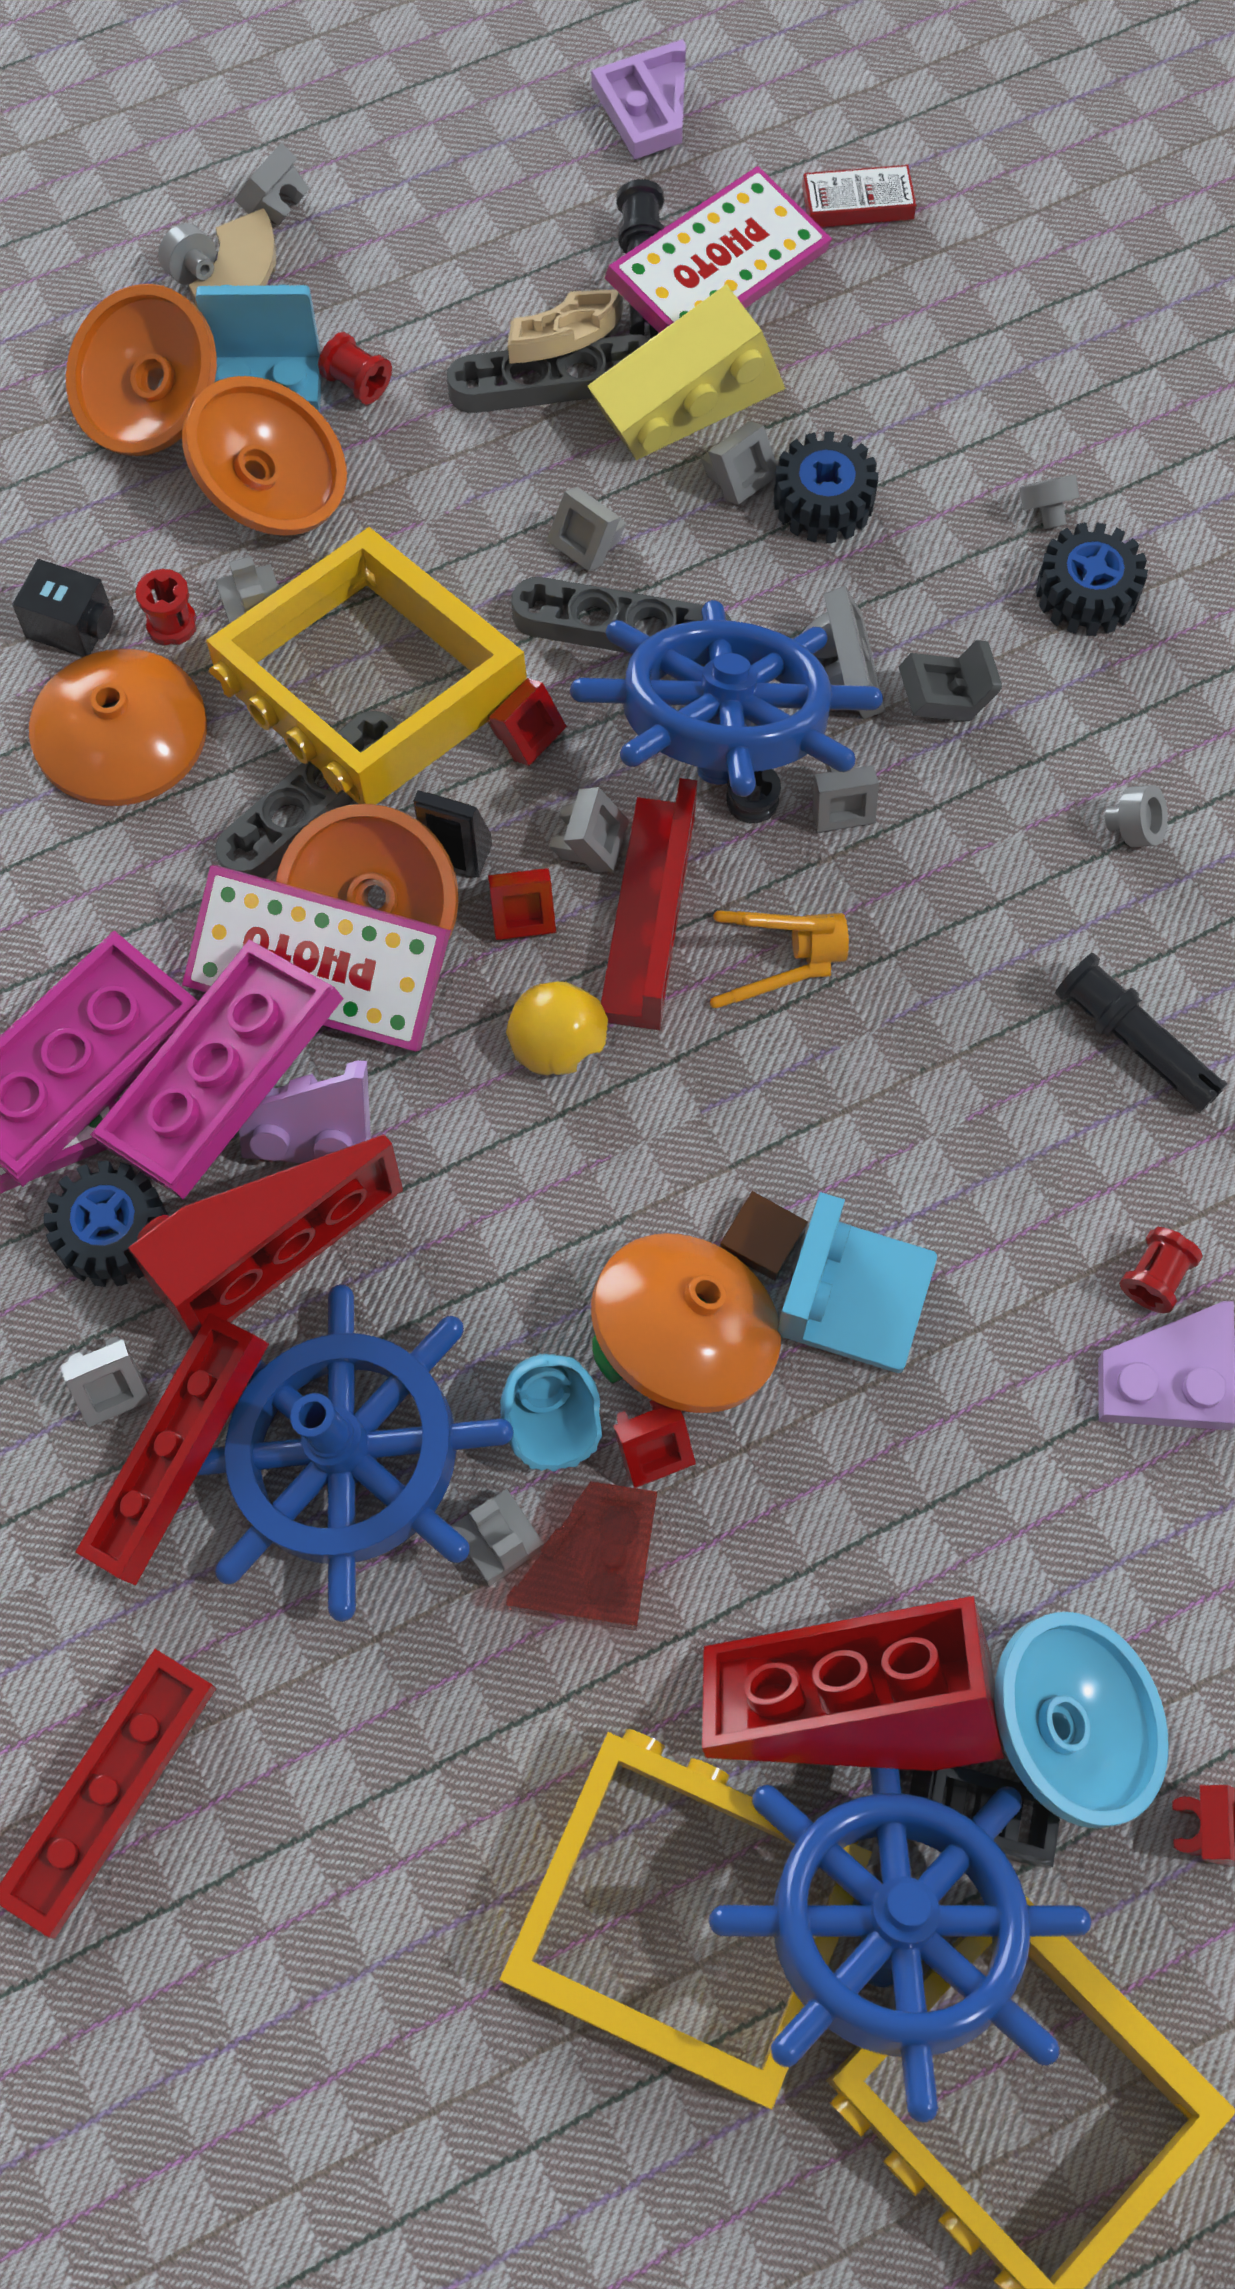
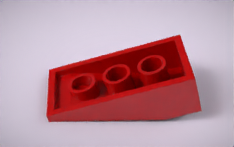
[128,1134,403,1340]
[702,1596,1004,1771]

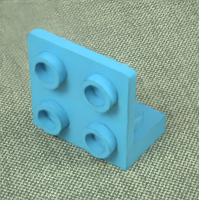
[196,285,322,412]
[778,1192,937,1373]

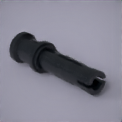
[616,179,665,339]
[1055,953,1228,1113]

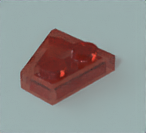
[506,1481,658,1631]

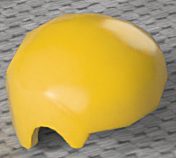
[506,981,608,1075]

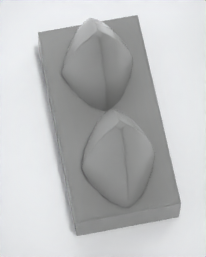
[802,586,886,719]

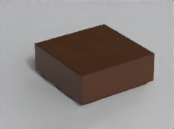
[720,1191,808,1281]

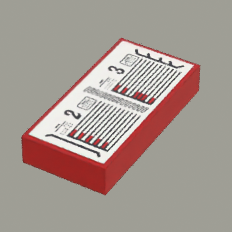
[802,165,916,227]

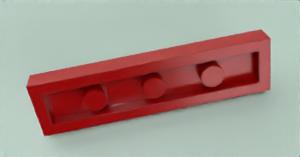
[75,1313,269,1586]
[0,1649,217,1939]

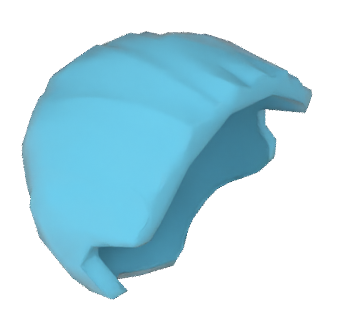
[500,1354,602,1472]

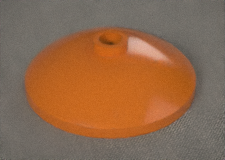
[66,284,217,456]
[182,376,347,536]
[29,649,207,806]
[276,804,458,941]
[591,1233,781,1413]

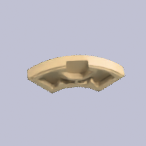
[188,208,276,308]
[508,289,624,364]

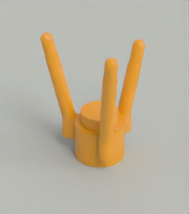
[710,910,849,1009]

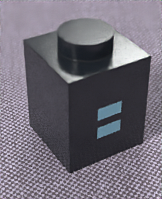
[12,559,113,657]

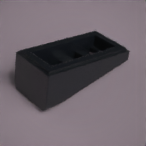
[413,790,492,878]
[909,1766,1060,1868]

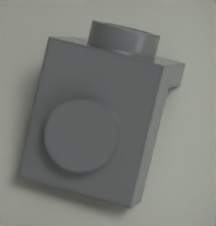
[898,640,1002,721]

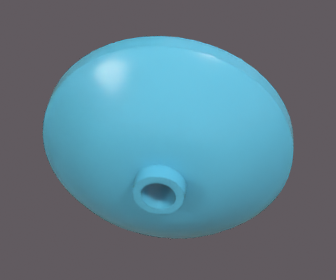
[994,1612,1169,1829]

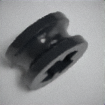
[726,769,781,824]

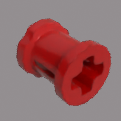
[318,332,392,405]
[135,569,197,645]
[1119,1227,1203,1314]

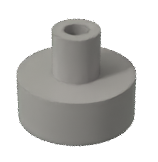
[158,223,217,285]
[1019,474,1080,529]
[1105,785,1168,847]

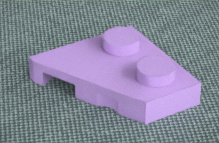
[591,39,686,160]
[239,1060,371,1163]
[1098,1301,1235,1430]

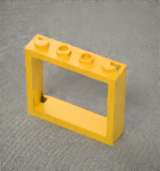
[206,527,527,805]
[499,1729,872,2110]
[826,1896,1235,2289]

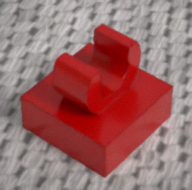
[487,678,567,766]
[488,868,556,940]
[613,1400,696,1489]
[1172,1785,1235,1867]

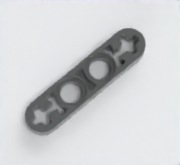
[447,334,651,413]
[511,577,732,666]
[215,711,398,879]

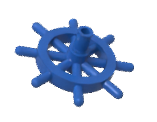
[570,600,883,797]
[197,1284,514,1622]
[709,1767,1091,2123]

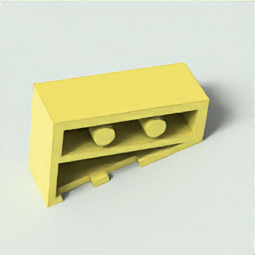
[587,284,785,460]

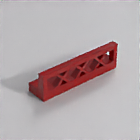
[601,778,698,1030]

